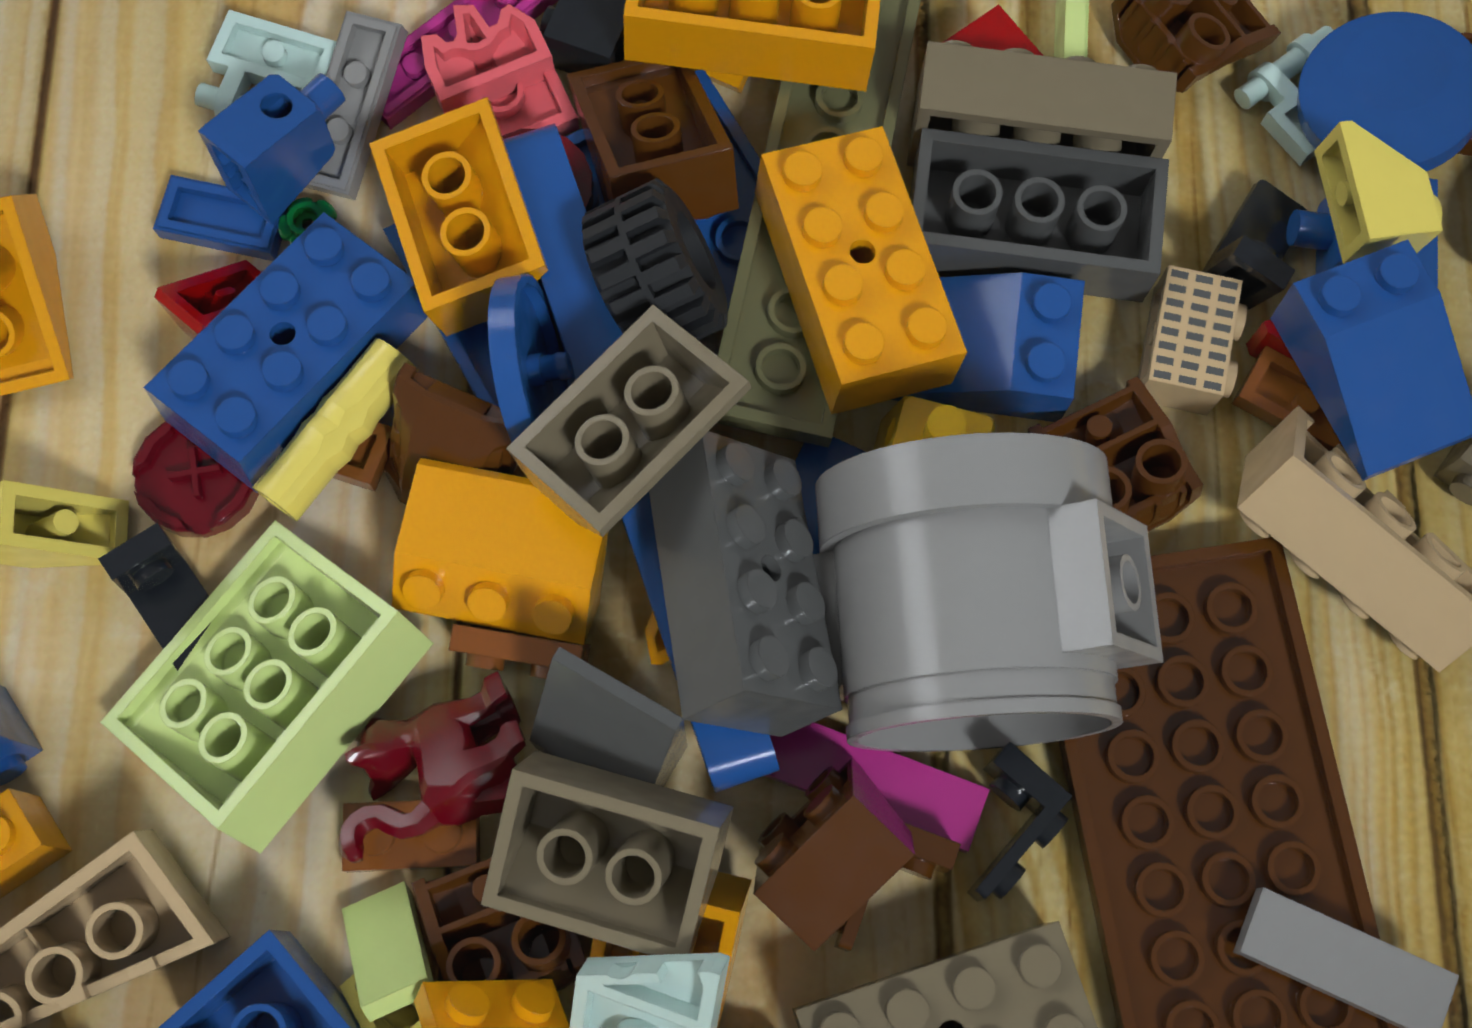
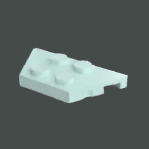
[569,952,730,1028]

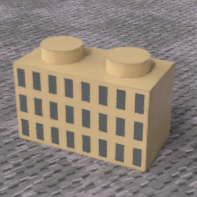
[1138,265,1247,416]

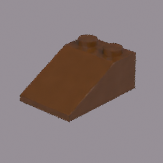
[567,60,739,220]

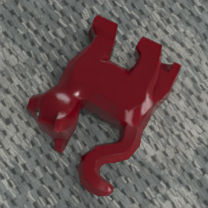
[338,671,526,863]

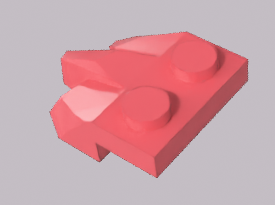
[421,4,580,136]

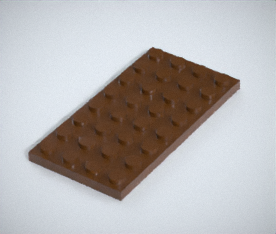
[1059,537,1399,1028]

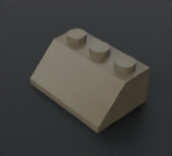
[506,305,752,537]
[481,751,734,955]

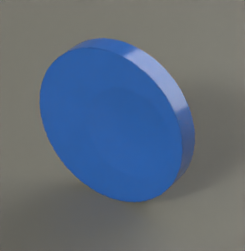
[1297,12,1472,171]
[488,274,573,442]

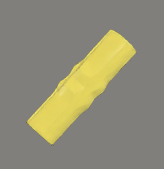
[253,338,418,521]

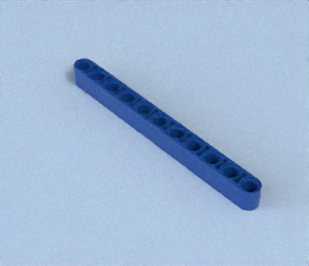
[503,123,780,793]

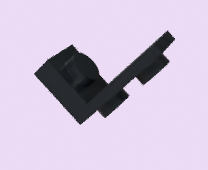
[1202,180,1307,310]
[98,523,211,671]
[967,742,1072,902]

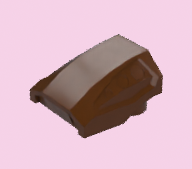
[1111,0,1281,93]
[384,363,517,505]
[1027,376,1204,532]
[411,857,587,992]

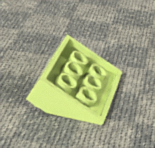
[100,520,434,854]

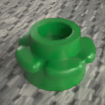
[278,197,337,244]

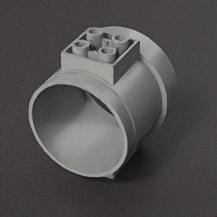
[813,432,1163,752]

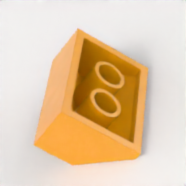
[369,97,548,336]
[391,458,609,645]

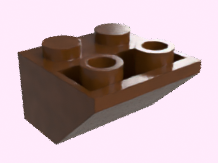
[753,758,915,952]

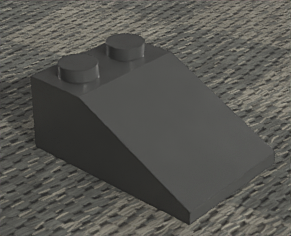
[529,647,687,787]

